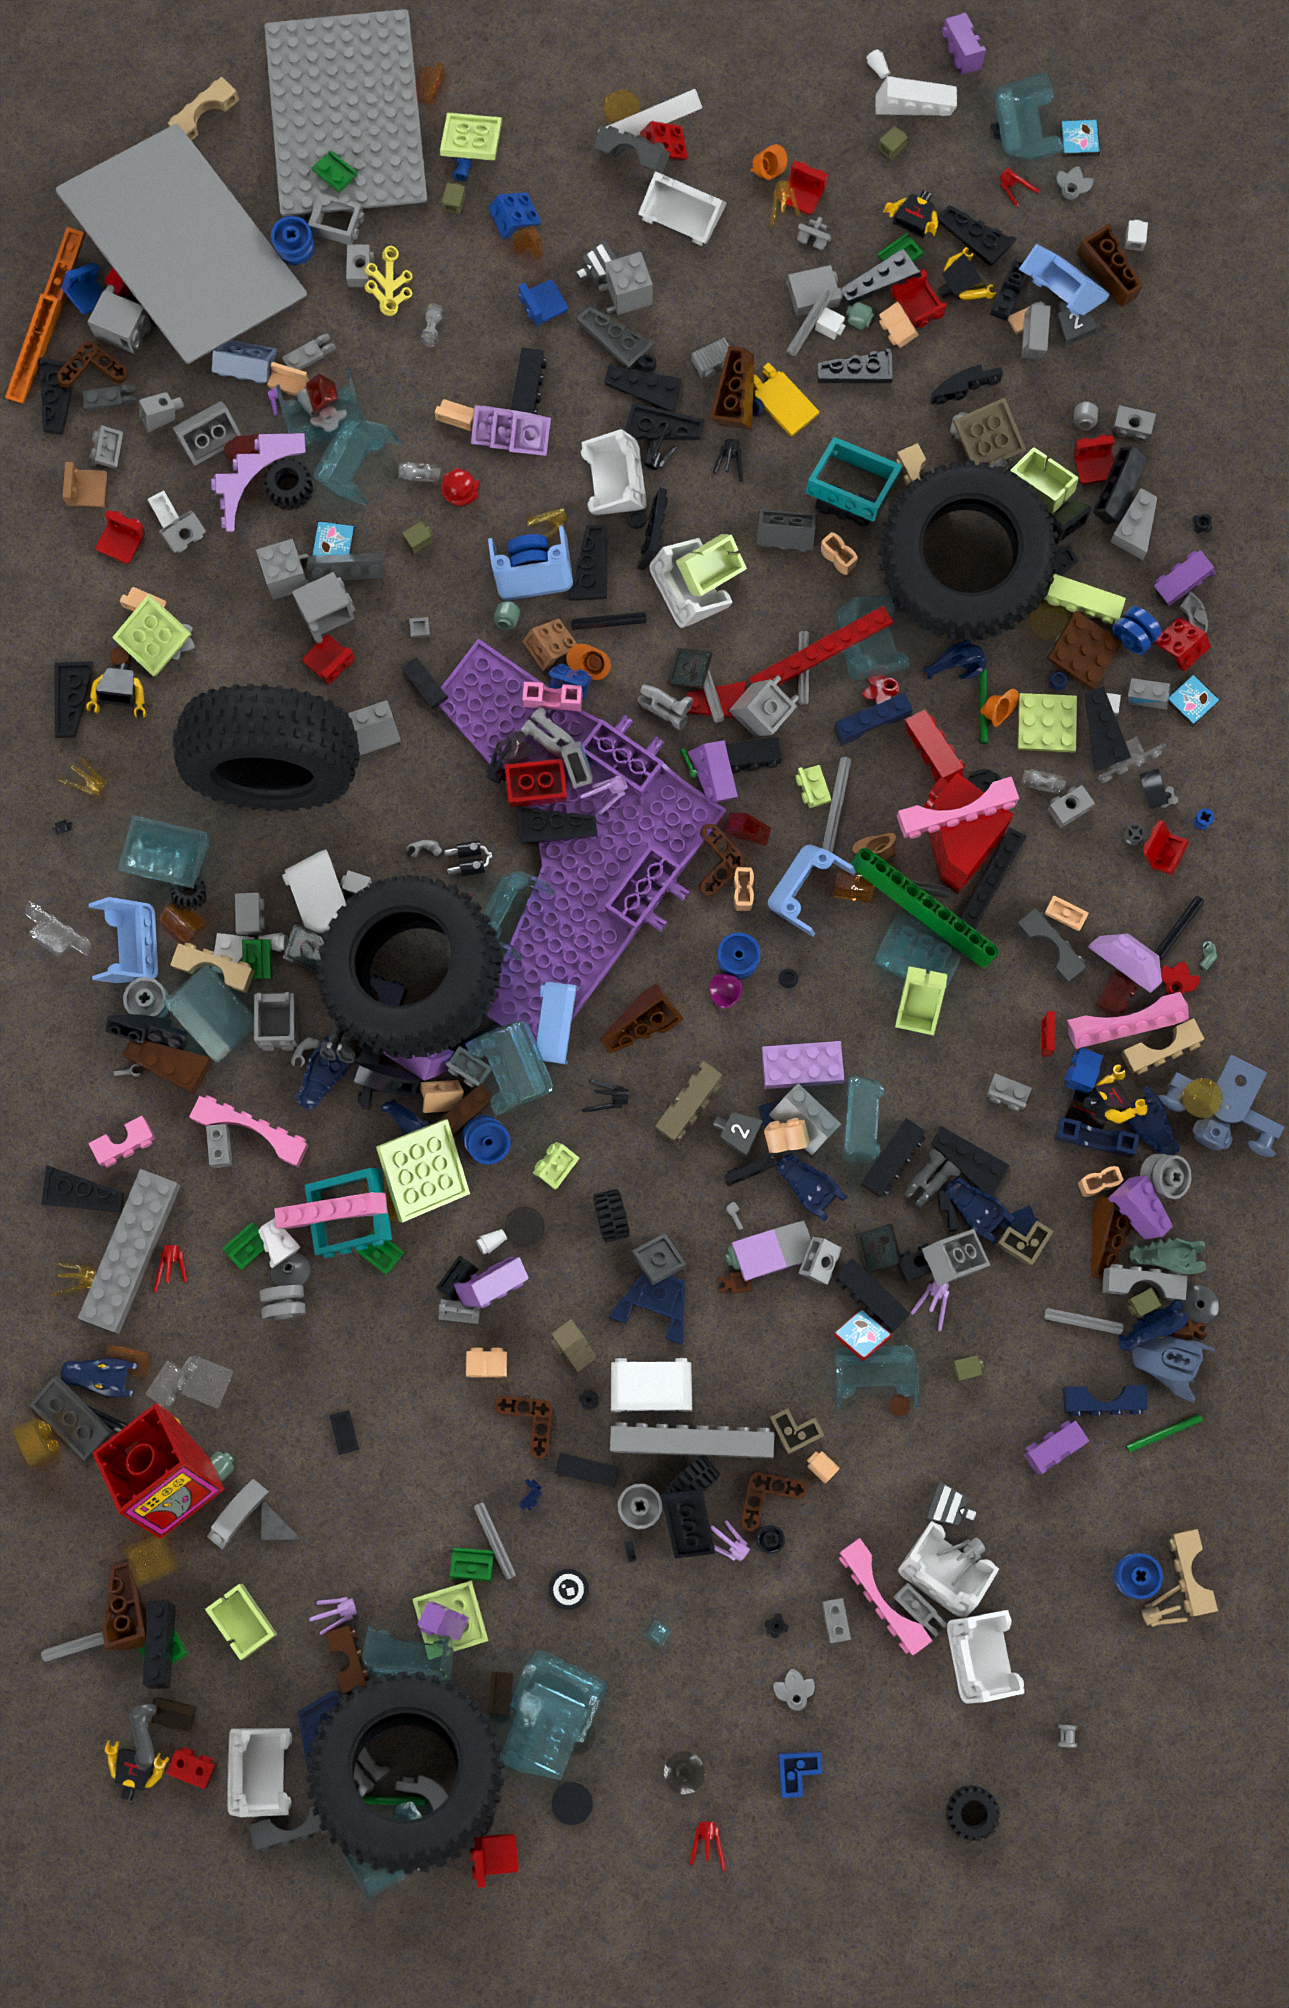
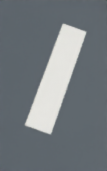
[598,89,702,137]

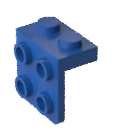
[488,193,541,239]
[61,262,104,314]
[517,279,568,326]
[549,664,592,699]

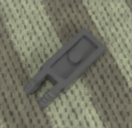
[83,385,136,411]

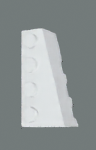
[876,76,957,116]

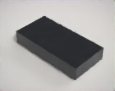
[330,1410,359,1455]

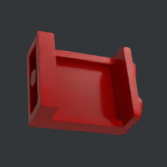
[891,269,947,329]

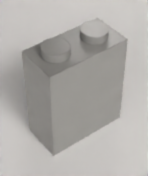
[787,265,843,316]

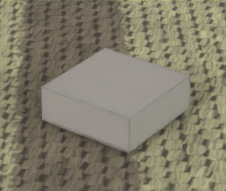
[409,617,430,638]

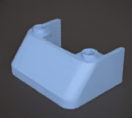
[1019,244,1110,316]
[488,526,573,601]
[768,845,856,937]
[89,897,158,983]
[531,982,579,1065]

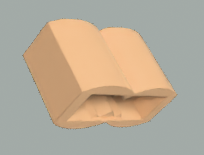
[879,302,919,348]
[820,532,858,575]
[734,867,754,911]
[764,1118,810,1153]
[1078,1166,1123,1197]
[466,1348,507,1377]
[807,1451,840,1483]

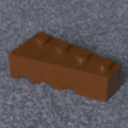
[1076,223,1142,307]
[122,1040,214,1095]

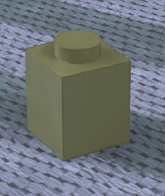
[878,126,908,160]
[442,183,466,215]
[402,521,433,554]
[1127,1288,1161,1318]
[952,1355,985,1382]

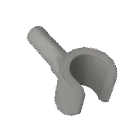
[114,1064,141,1077]
[726,1202,743,1230]

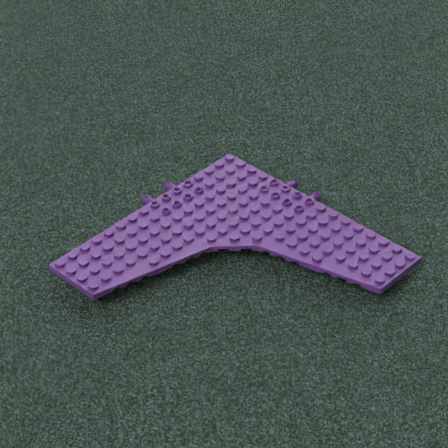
[439,639,727,1048]

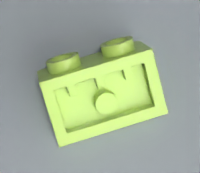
[795,765,831,808]
[533,1142,579,1189]

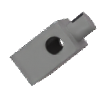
[139,392,184,432]

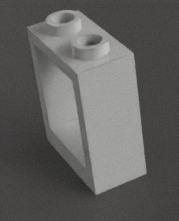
[308,193,365,245]
[1021,302,1050,360]

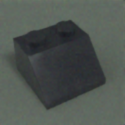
[1048,499,1092,544]

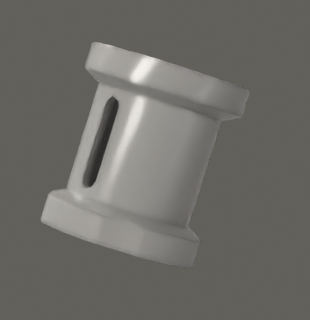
[1058,1725,1077,1747]

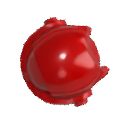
[441,468,480,507]

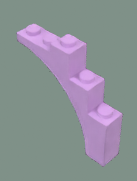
[211,433,305,533]

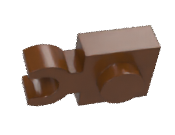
[716,1272,752,1294]
[1172,1319,1207,1340]

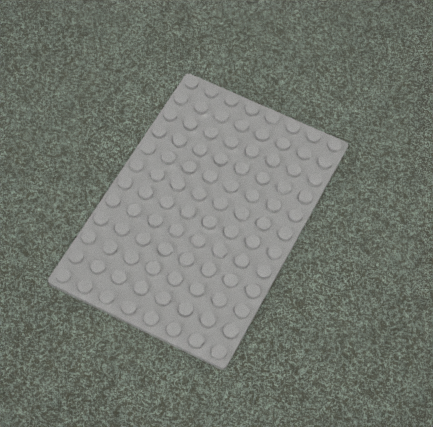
[265,9,427,216]
[56,124,307,364]

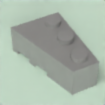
[1110,488,1157,560]

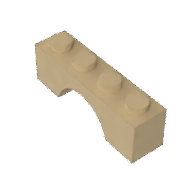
[168,77,239,141]
[895,443,949,518]
[170,942,255,993]
[1121,1018,1204,1075]
[1169,1529,1218,1616]

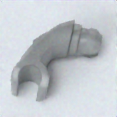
[406,840,442,858]
[291,1037,320,1067]

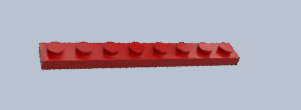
[749,606,894,686]

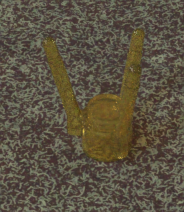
[770,181,800,229]
[526,507,567,539]
[58,757,106,796]
[51,1262,96,1297]

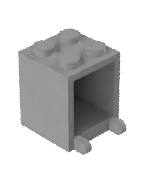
[598,252,653,315]
[88,285,151,354]
[256,539,311,600]
[292,572,355,643]
[729,676,799,737]
[254,992,299,1051]

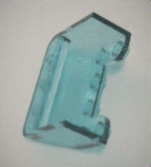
[994,72,1064,160]
[465,1020,553,1116]

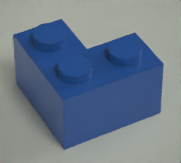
[1064,1047,1103,1094]
[778,1751,822,1798]

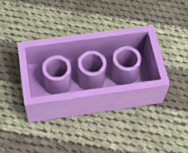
[761,1041,844,1089]

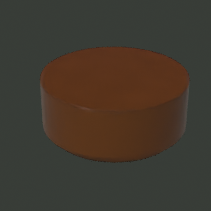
[110,646,130,666]
[889,1395,910,1416]

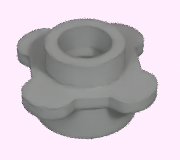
[1161,786,1178,808]

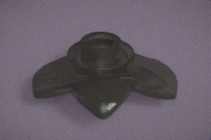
[495,731,533,765]

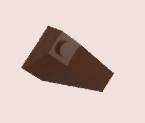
[599,983,683,1053]
[1091,1195,1134,1279]
[102,1560,147,1650]

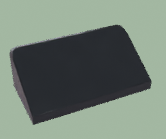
[436,1255,479,1301]

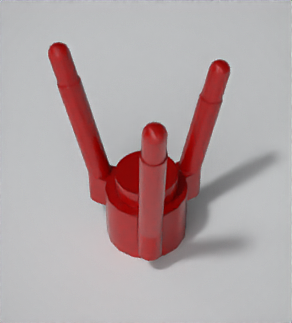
[999,168,1040,207]
[153,1245,187,1293]
[689,1822,726,1871]

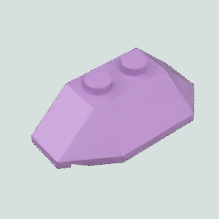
[1088,933,1162,993]

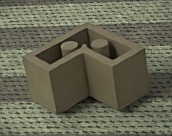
[996,1221,1054,1266]
[769,1408,824,1455]

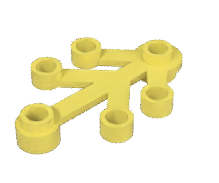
[365,246,412,316]

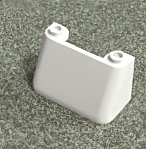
[638,172,727,246]
[581,429,646,515]
[650,538,733,628]
[282,849,347,936]
[611,1358,692,1412]
[898,1521,999,1618]
[947,1610,1024,1703]
[227,1728,292,1817]

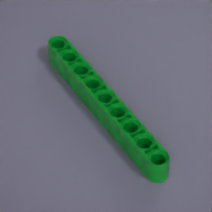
[850,847,999,968]

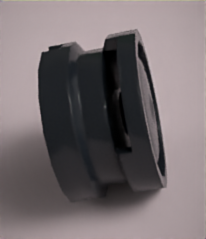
[756,1525,785,1554]

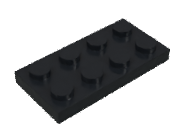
[662,1489,715,1558]

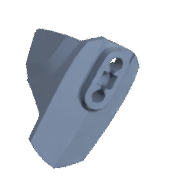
[1132,1336,1215,1402]

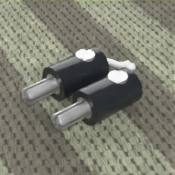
[444,840,492,877]

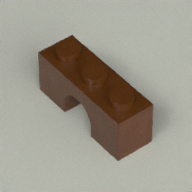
[437,1083,495,1138]
[325,1625,370,1693]

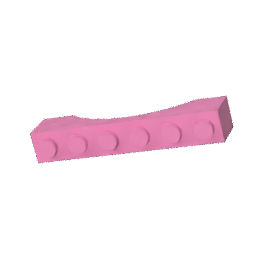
[897,776,1019,839]
[1067,992,1189,1049]
[189,1095,309,1168]
[274,1193,387,1229]
[838,1538,932,1655]

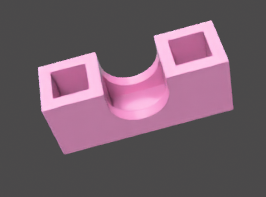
[522,682,583,711]
[89,1116,155,1167]

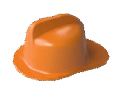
[750,144,788,180]
[566,644,611,680]
[980,689,1019,727]

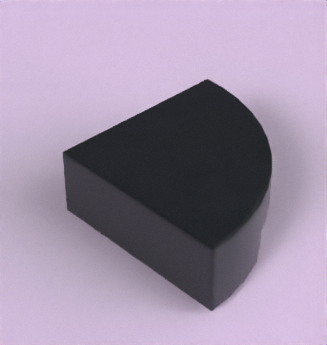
[624,1541,637,1563]

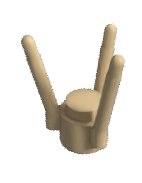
[1141,1585,1187,1627]

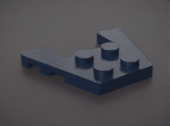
[609,1272,685,1345]
[297,1690,381,1770]

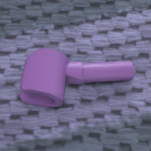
[268,388,280,416]

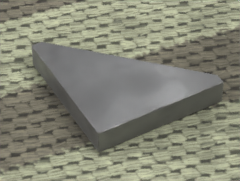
[261,1502,300,1540]

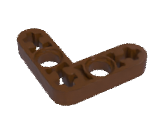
[57,341,128,388]
[698,824,745,896]
[494,1396,553,1459]
[741,1472,807,1531]

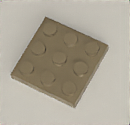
[953,397,1026,467]

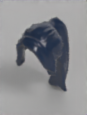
[923,641,987,680]
[381,1099,431,1136]

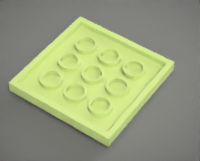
[376,1119,470,1222]

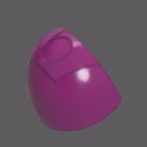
[709,974,742,1008]

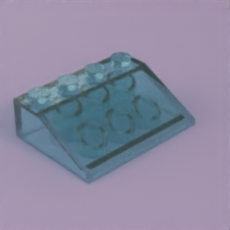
[118,815,211,888]
[872,911,963,993]
[162,964,254,1063]
[499,1681,588,1780]

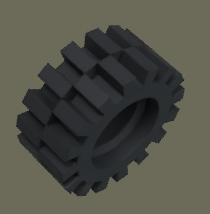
[170,874,206,911]

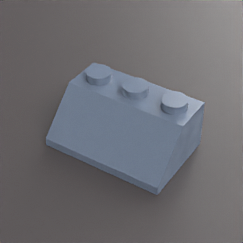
[212,340,277,383]

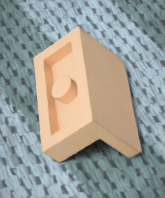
[267,362,309,396]
[434,399,474,431]
[120,587,166,612]
[1044,896,1089,931]
[420,1080,464,1113]

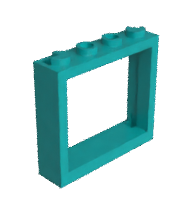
[805,437,903,522]
[305,1168,392,1259]

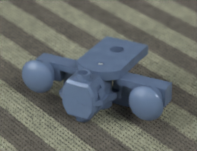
[1158,1054,1284,1157]

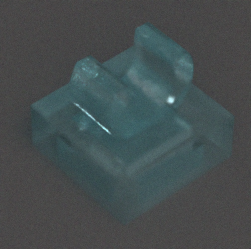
[645,1619,673,1648]

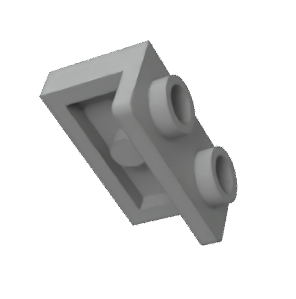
[446,1046,492,1088]

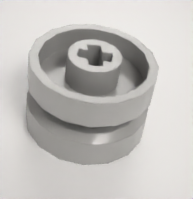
[123,977,171,1018]
[1140,1154,1191,1199]
[259,1285,306,1320]
[618,1484,662,1529]

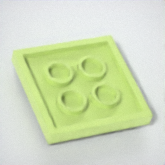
[440,113,502,160]
[112,595,192,677]
[1018,693,1077,753]
[412,1581,489,1659]

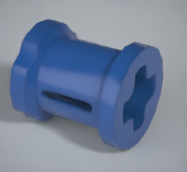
[452,157,473,182]
[1193,808,1214,830]

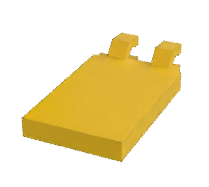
[753,363,820,437]

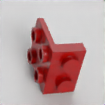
[640,121,687,160]
[779,160,828,215]
[1073,435,1115,484]
[96,510,146,564]
[1154,618,1211,672]
[303,634,355,685]
[1143,820,1189,876]
[470,1834,519,1888]

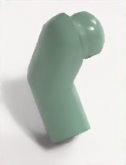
[1199,941,1217,971]

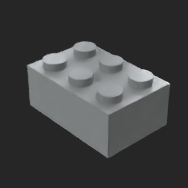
[922,1229,990,1286]

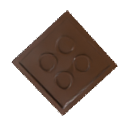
[1046,611,1122,690]

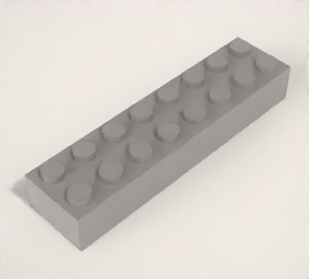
[78,1169,181,1334]
[610,1423,774,1459]

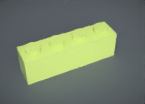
[1044,574,1126,624]

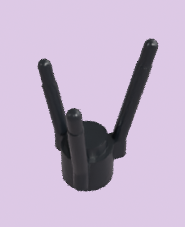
[644,423,678,470]
[713,439,743,482]
[486,739,523,784]
[582,1079,629,1112]

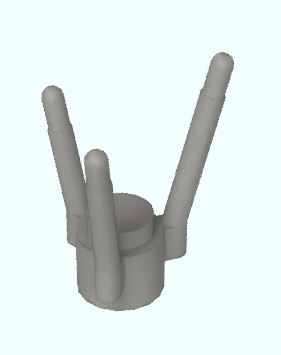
[936,1538,985,1586]

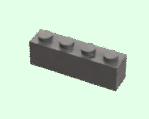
[307,552,386,582]

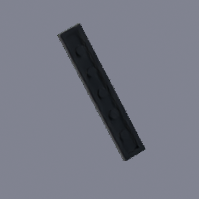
[960,827,1026,930]

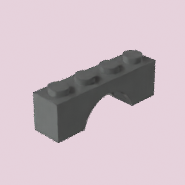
[593,126,670,174]
[1015,908,1086,985]
[249,1805,329,1852]

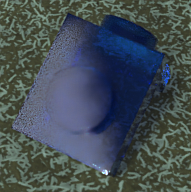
[518,1478,542,1511]

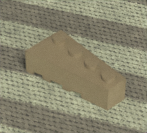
[655,1061,722,1143]
[551,1319,597,1372]

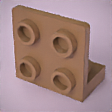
[63,462,107,507]
[522,619,577,672]

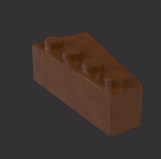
[710,346,754,430]

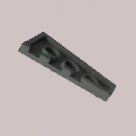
[576,306,655,369]

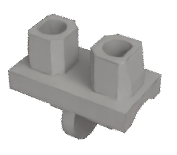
[797,217,832,251]

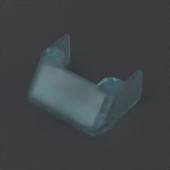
[276,367,363,445]
[314,416,402,505]
[483,871,556,961]
[841,1075,884,1164]
[834,1345,920,1409]
[362,1626,454,1683]

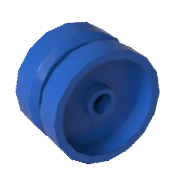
[271,216,315,265]
[507,534,549,567]
[1112,606,1162,655]
[717,932,761,980]
[462,1115,511,1165]
[1113,1553,1163,1599]

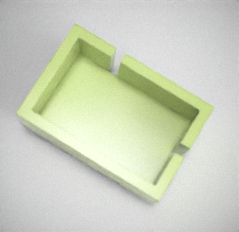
[1010,447,1079,514]
[676,534,747,596]
[895,966,947,1035]
[205,1584,277,1660]

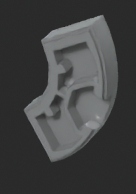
[1179,591,1208,633]

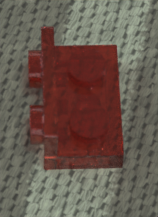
[1095,971,1138,1016]

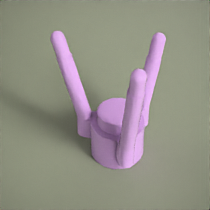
[580,775,628,815]
[911,1279,949,1331]
[710,1520,750,1562]
[309,1597,357,1635]

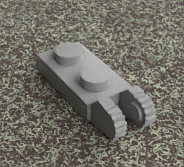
[282,334,336,370]
[893,1583,947,1638]

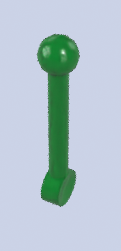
[680,748,698,777]

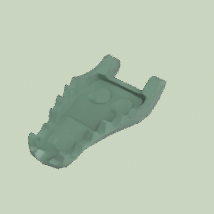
[1130,1238,1206,1274]

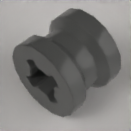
[1124,823,1145,846]

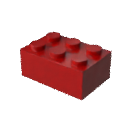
[505,759,567,808]

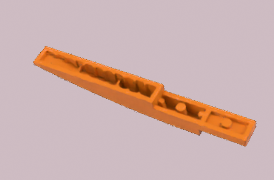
[5,227,86,404]

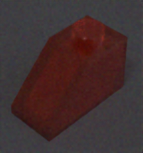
[306,374,338,414]
[223,434,259,463]
[725,813,771,846]

